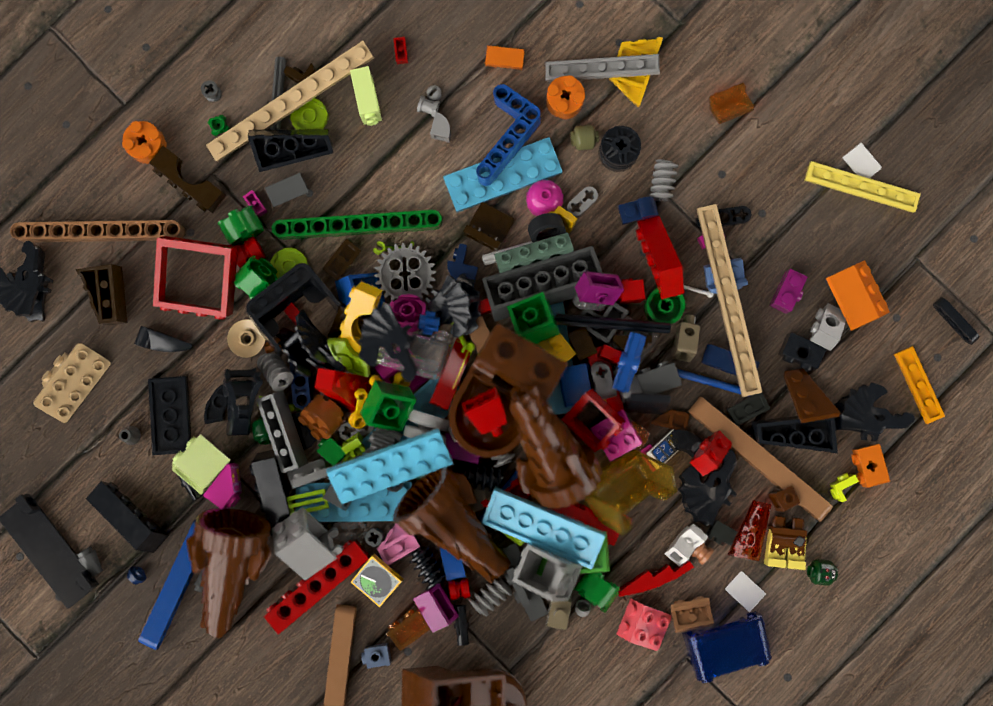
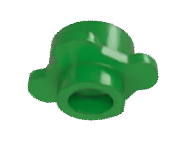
[208,115,229,136]

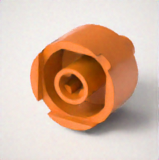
[546,75,585,119]
[122,121,167,164]

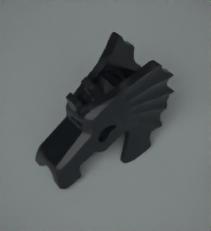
[0,241,54,322]
[418,273,482,344]
[357,304,417,382]
[276,309,347,378]
[223,368,263,436]
[834,382,915,442]
[678,450,737,526]

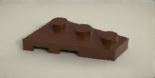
[783,368,840,423]

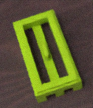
[287,489,329,515]

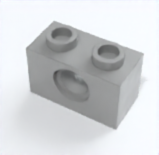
[810,303,846,351]

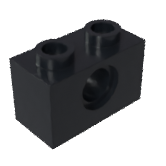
[778,332,826,371]

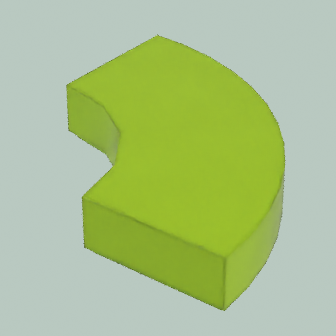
[327,338,371,377]

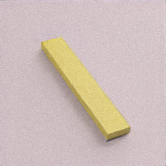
[805,161,921,213]

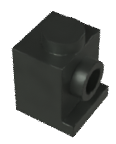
[706,520,738,547]

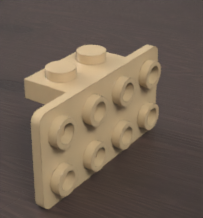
[33,343,110,423]

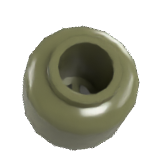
[570,125,599,151]

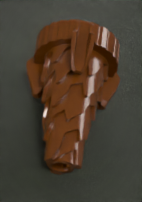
[511,385,602,508]
[393,467,511,584]
[186,508,273,638]

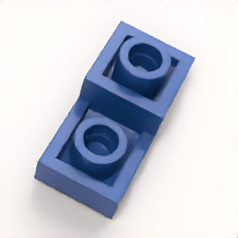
[440,548,466,581]

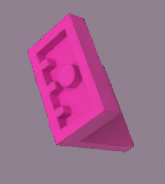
[590,410,642,462]

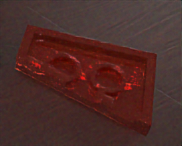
[727,500,772,561]

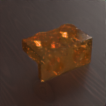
[709,83,754,124]
[386,609,430,651]

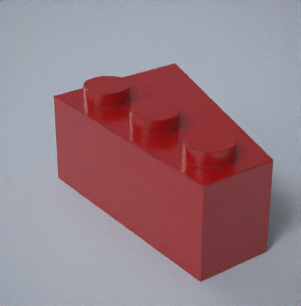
[315,368,372,414]

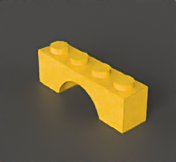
[338,281,383,353]

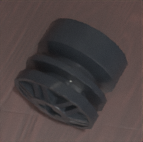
[598,126,641,172]

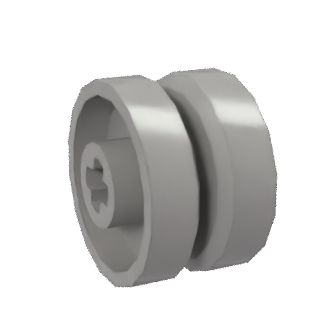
[403,410,450,442]

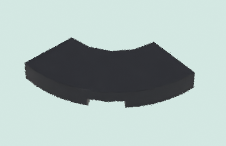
[204,379,240,425]
[671,430,703,458]

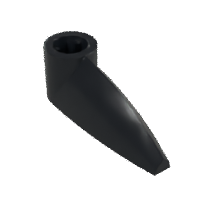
[134,326,193,352]

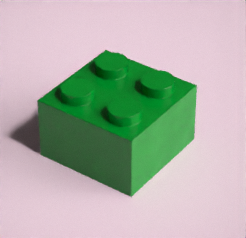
[507,292,560,345]
[360,380,417,432]

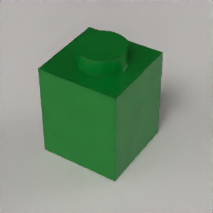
[317,437,346,466]

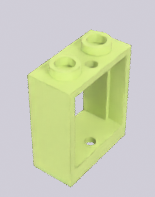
[350,66,382,126]

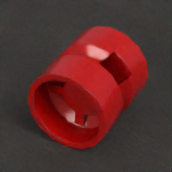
[235,236,266,268]

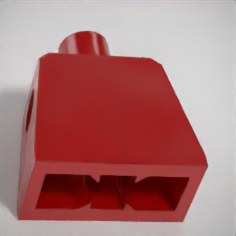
[462,387,507,437]

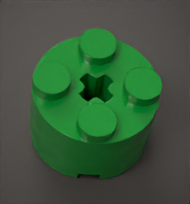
[218,205,264,246]
[234,256,280,299]
[644,288,685,325]
[574,572,620,613]

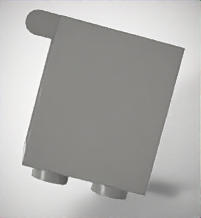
[272,507,342,580]
[513,544,582,602]

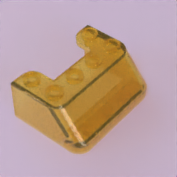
[584,449,677,535]

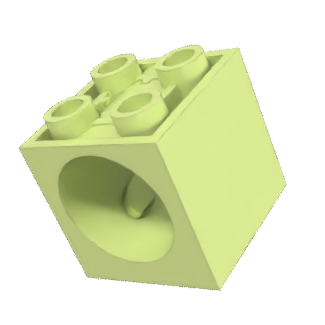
[172,434,230,495]

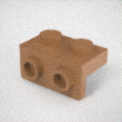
[670,596,714,633]

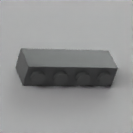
[256,390,308,473]

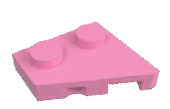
[377,524,421,566]

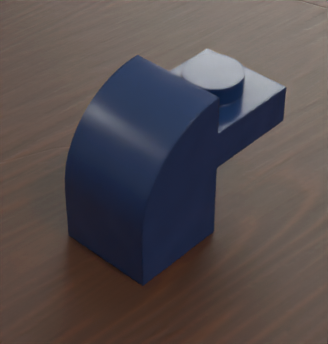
[618,197,659,225]
[447,244,478,286]

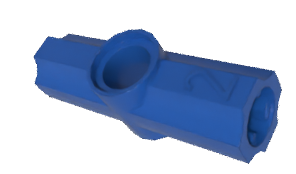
[612,332,646,393]

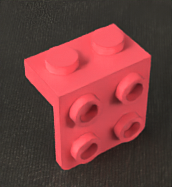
[616,598,671,651]

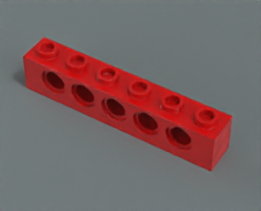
[264,539,371,635]

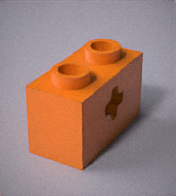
[851,444,890,488]

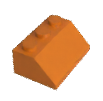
[826,260,890,330]

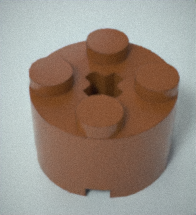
[298,395,345,440]

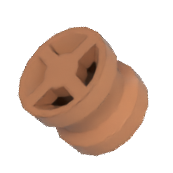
[691,542,714,565]

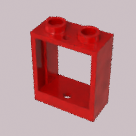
[561,389,626,453]

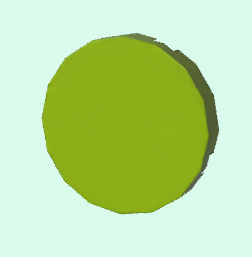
[290,98,328,129]
[270,248,308,278]

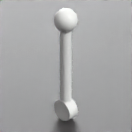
[684,285,714,298]

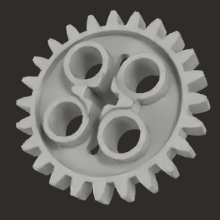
[374,243,436,301]

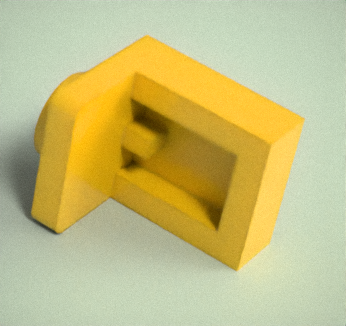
[547,206,578,233]

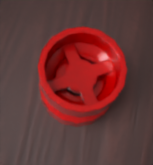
[449,578,470,600]

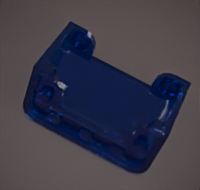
[682,611,772,683]

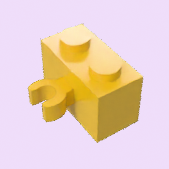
[535,333,576,362]

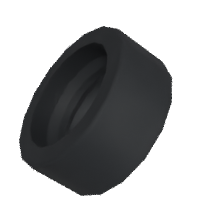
[528,213,566,243]

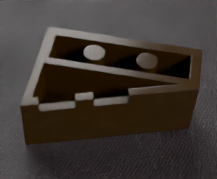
[75,264,128,325]

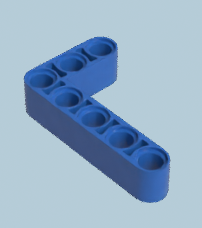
[476,84,541,186]

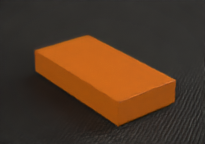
[485,46,525,70]

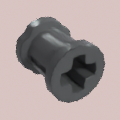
[201,80,222,102]
[365,528,384,547]

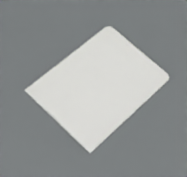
[843,143,882,178]
[725,571,766,612]

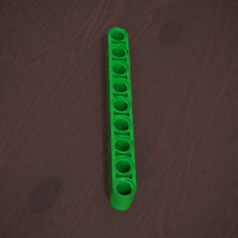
[272,210,443,240]

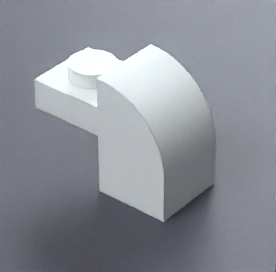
[664,524,708,566]

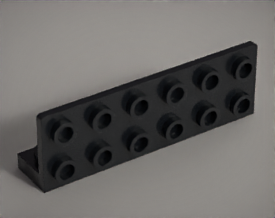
[0,494,100,609]

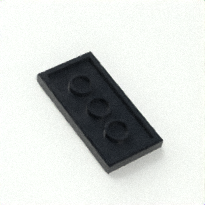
[148,376,192,455]

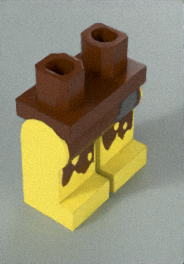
[764,515,808,570]

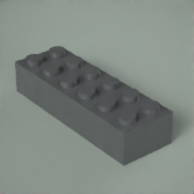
[482,246,603,321]

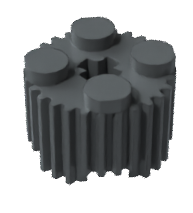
[364,428,403,455]

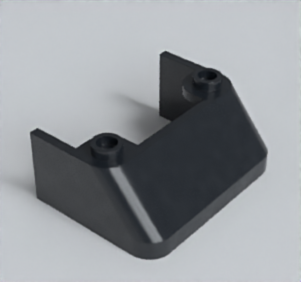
[246,263,341,357]

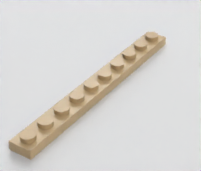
[206,41,374,162]
[697,204,763,397]

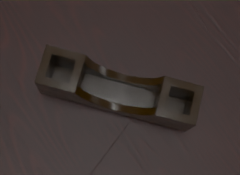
[149,146,226,213]

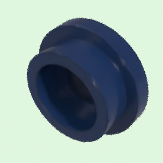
[127,566,146,585]

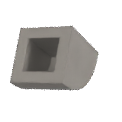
[430,112,451,143]

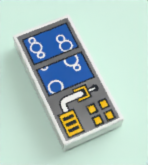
[646,429,678,468]

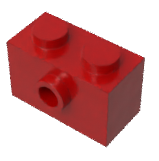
[617,278,645,305]
[690,430,733,476]

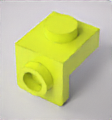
[830,473,859,502]

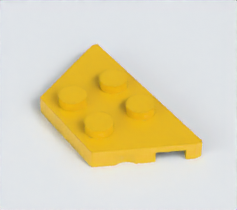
[609,37,663,107]

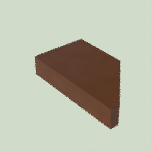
[650,409,690,431]

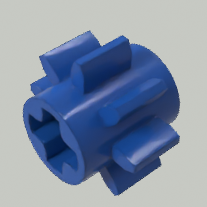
[418,311,440,335]

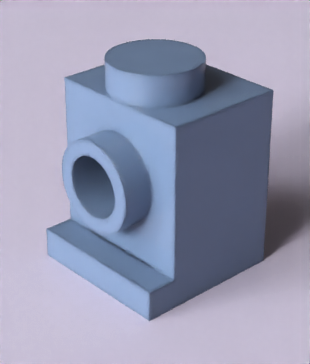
[361,642,392,669]

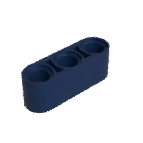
[701,344,760,376]
[289,361,313,409]

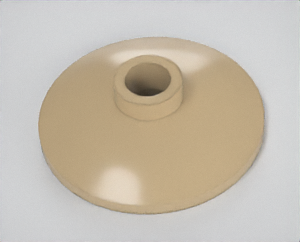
[227,319,266,358]

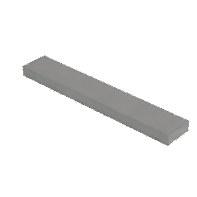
[545,54,660,82]

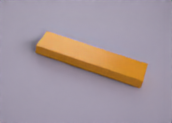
[894,346,945,424]

